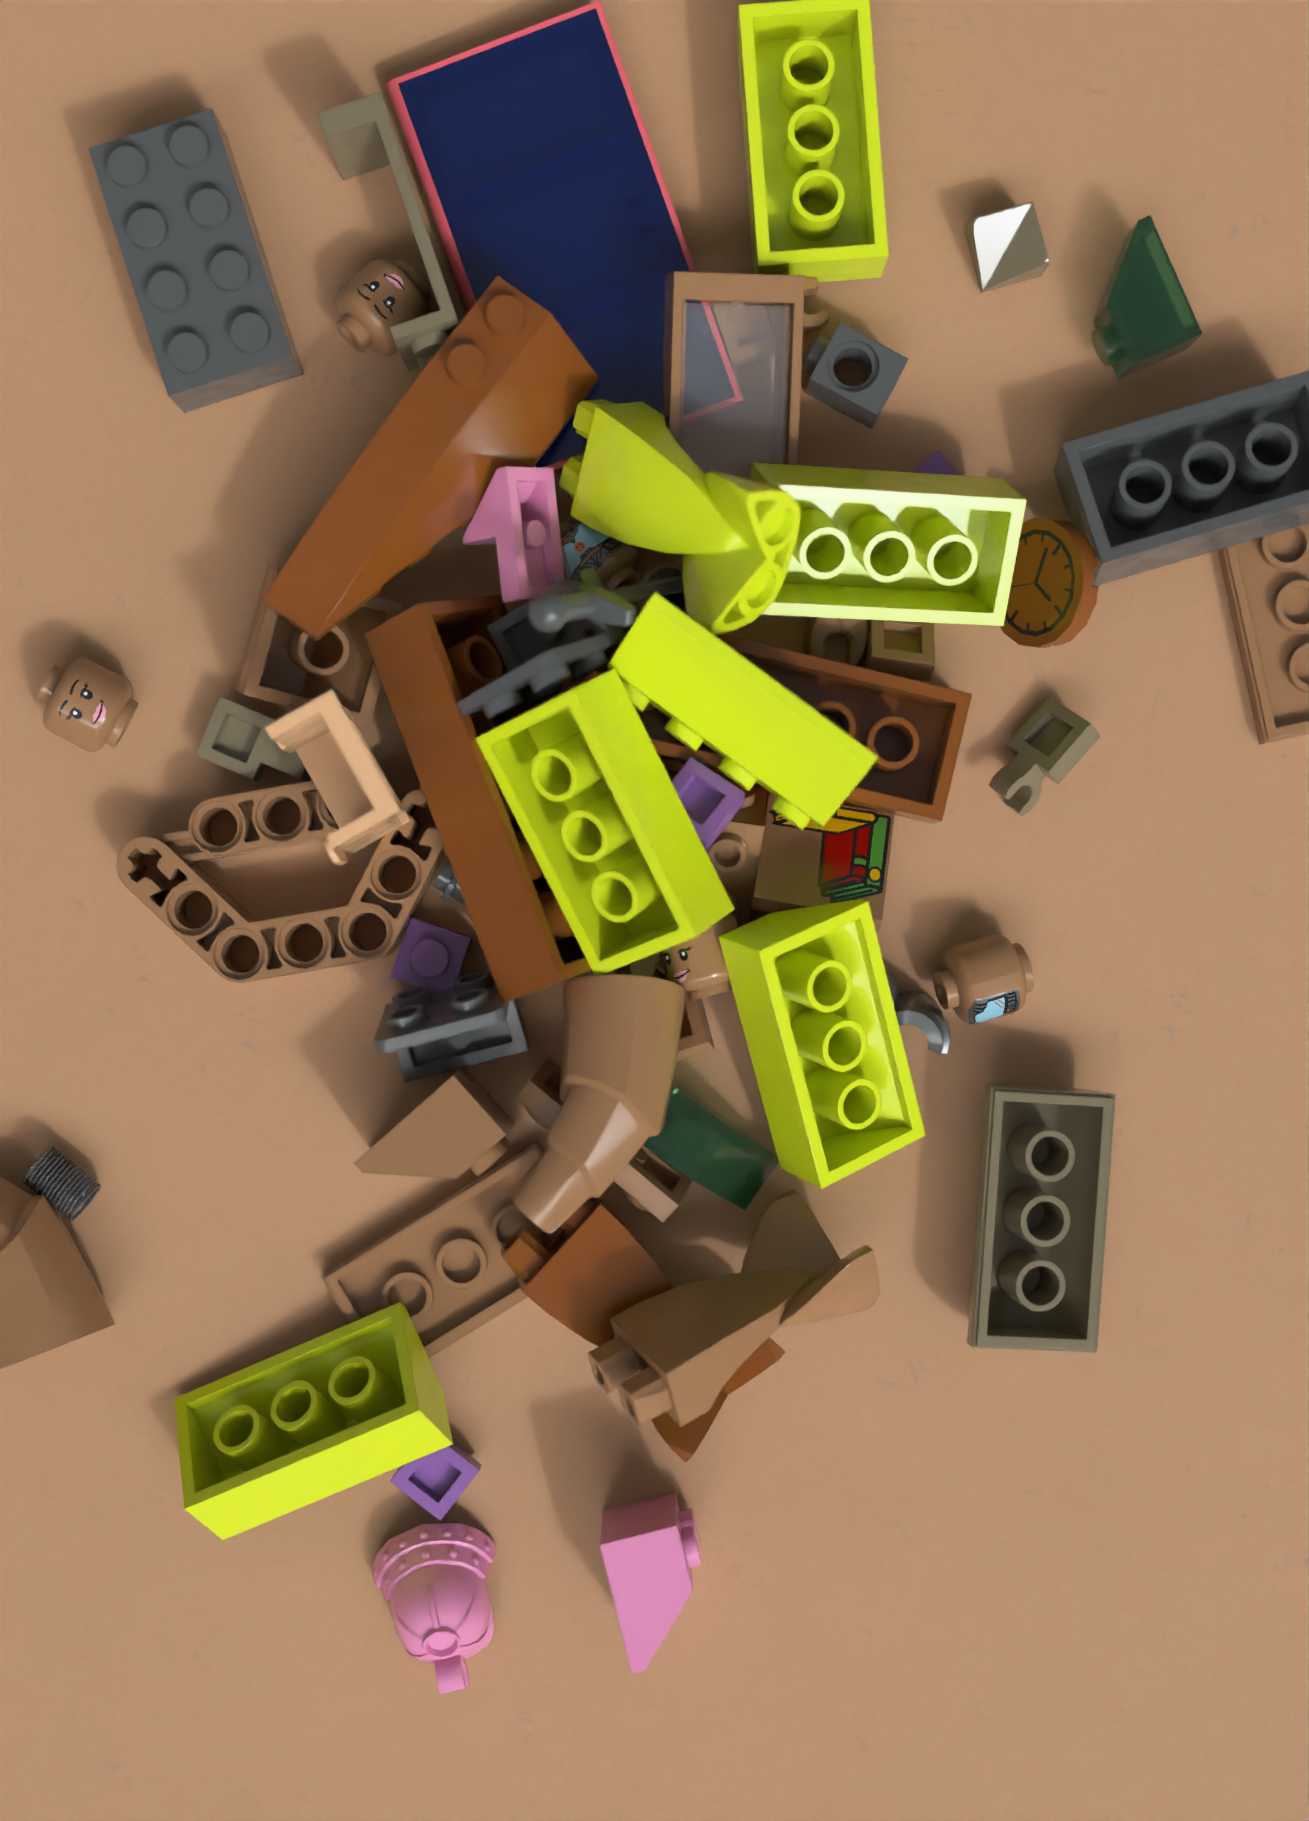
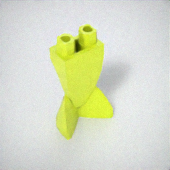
[559,399,800,635]

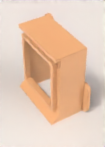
[265,689,411,865]

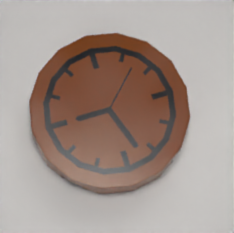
[1000,518,1098,648]

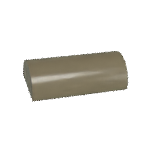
[967,1083,1116,1353]

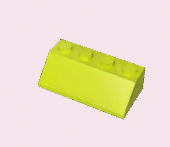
[607,592,878,830]
[718,899,926,1189]
[174,1302,453,1540]

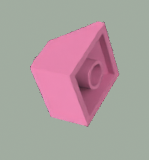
[600,1492,702,1674]

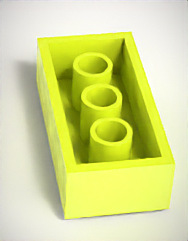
[736,0,889,282]
[750,463,1027,626]
[475,669,734,975]

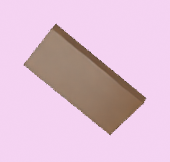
[1218,523,1309,745]
[320,1141,562,1358]

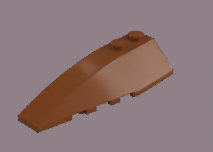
[262,276,599,641]

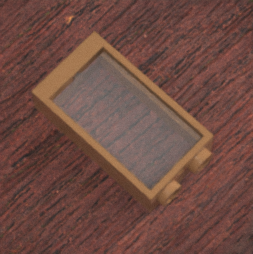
[662,271,805,479]

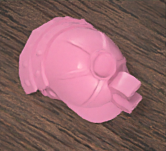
[372,1523,496,1694]

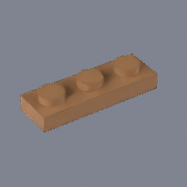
[515,1058,693,1222]

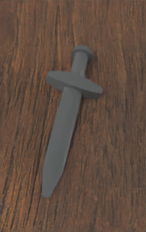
[528,574,684,632]

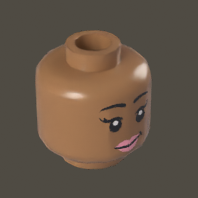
[335,258,431,356]
[36,657,139,752]
[659,913,739,1001]

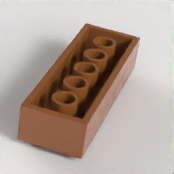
[364,595,593,1003]
[570,614,972,824]

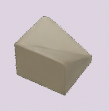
[964,201,1049,293]

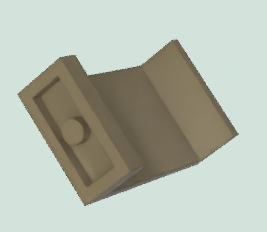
[317,92,459,371]

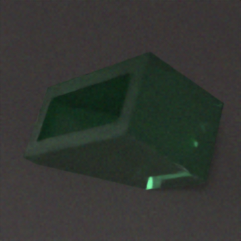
[1092,215,1202,380]
[643,1085,779,1210]

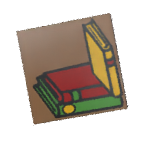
[751,793,894,932]

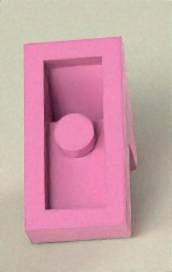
[462,466,565,603]

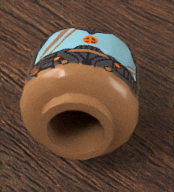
[559,519,640,590]
[933,933,1034,1024]

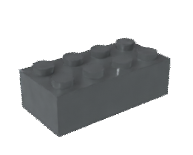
[88,108,304,413]
[1053,371,1309,586]

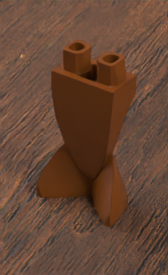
[500,1197,785,1463]

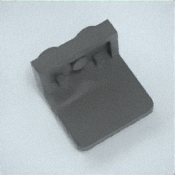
[456,567,626,719]
[374,970,529,1082]

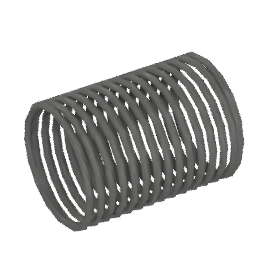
[22,1146,101,1221]

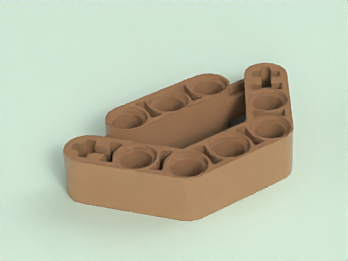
[116,781,446,983]

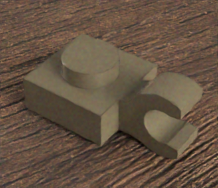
[195,696,311,782]
[989,696,1101,816]

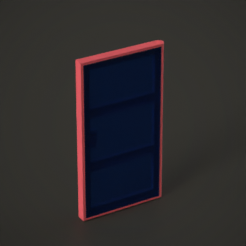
[386,0,743,475]

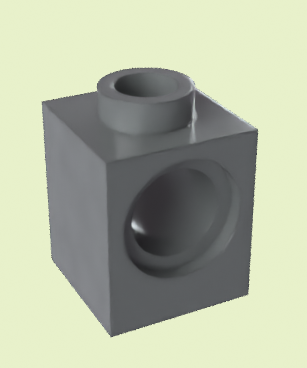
[802,322,908,429]

